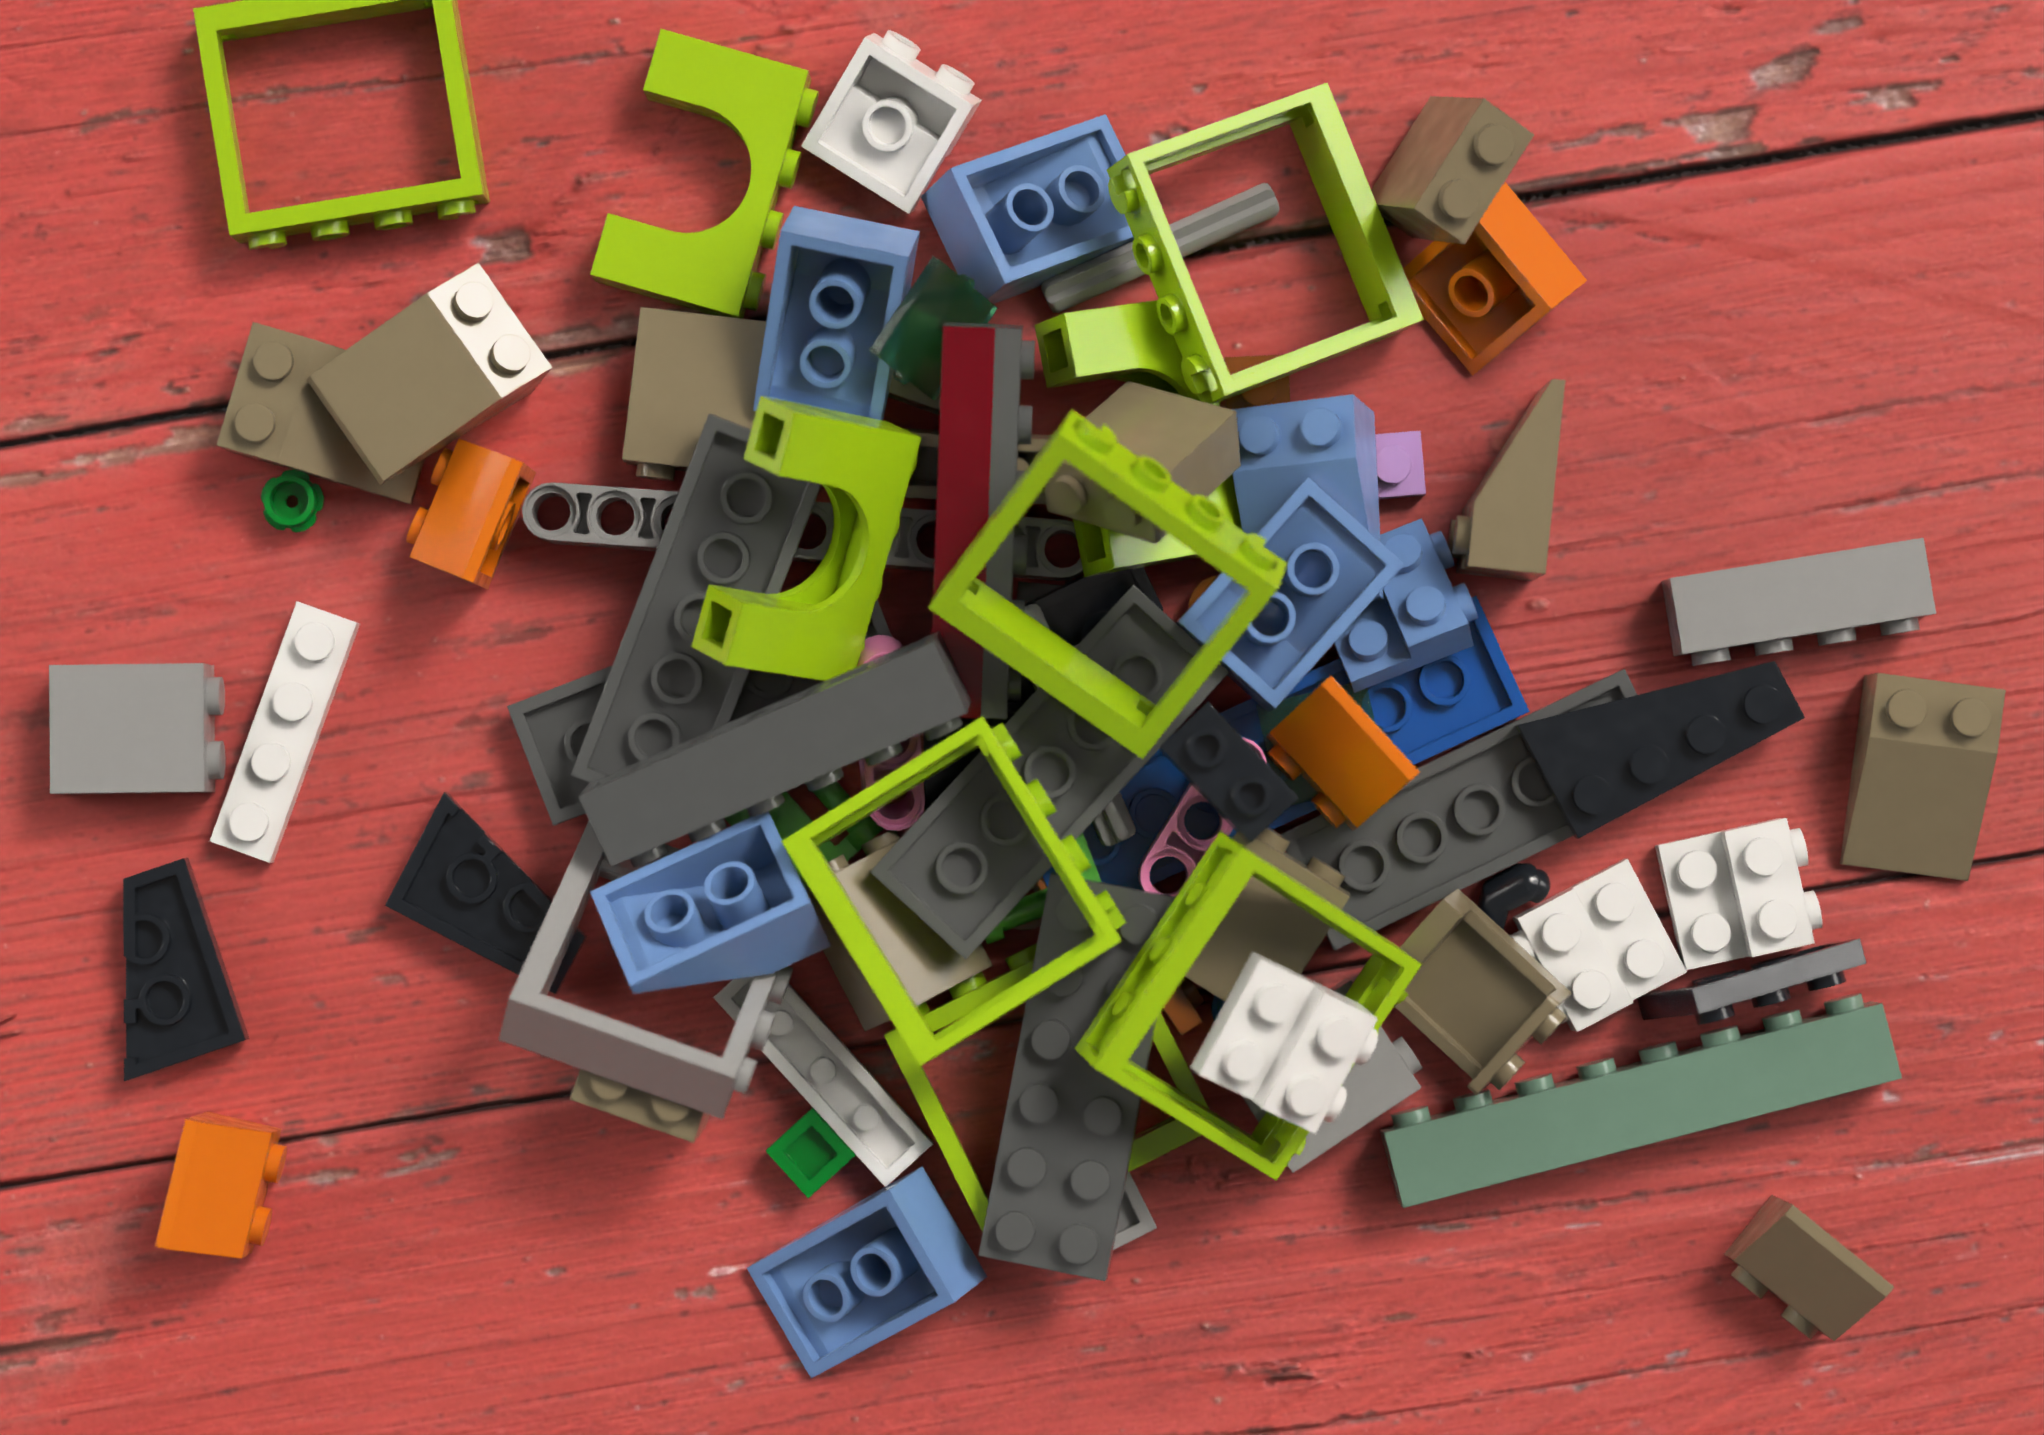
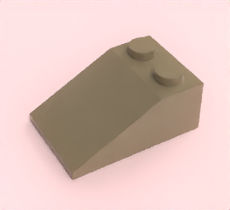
[307,263,552,485]
[216,322,425,505]
[1447,379,1565,581]
[1840,673,2006,881]

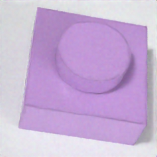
[1375,430,1426,499]

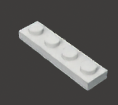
[210,601,360,863]
[713,976,933,1187]

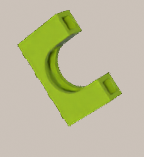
[590,29,819,319]
[1034,300,1242,577]
[691,396,922,681]

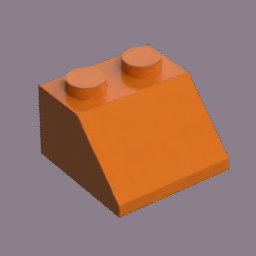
[1403,182,1587,376]
[406,439,536,589]
[1266,676,1420,831]
[155,1111,287,1259]

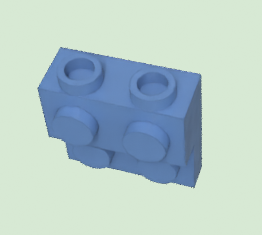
[1333,518,1478,693]

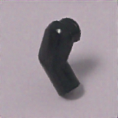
[1477,863,1550,930]

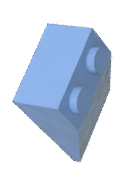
[921,114,1134,311]
[753,206,920,420]
[1231,394,1384,601]
[1176,477,1405,712]
[590,811,831,994]
[747,1166,987,1378]

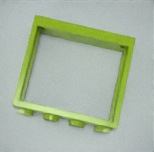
[193,0,490,250]
[1107,82,1424,404]
[928,409,1288,759]
[781,716,1127,1066]
[1074,831,1422,1181]
[884,943,1209,1232]

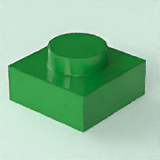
[766,1107,856,1198]

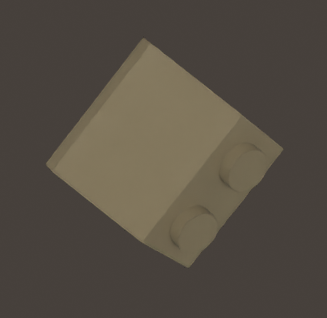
[1725,1195,1894,1341]

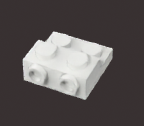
[801,30,982,214]
[1655,818,1823,970]
[1510,859,1687,1032]
[1190,951,1378,1134]

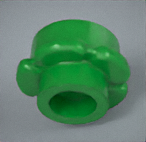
[261,470,324,533]

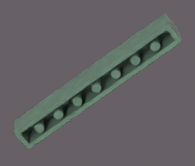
[1379,993,1902,1208]

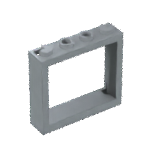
[499,821,794,1119]

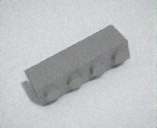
[1661,538,1936,666]

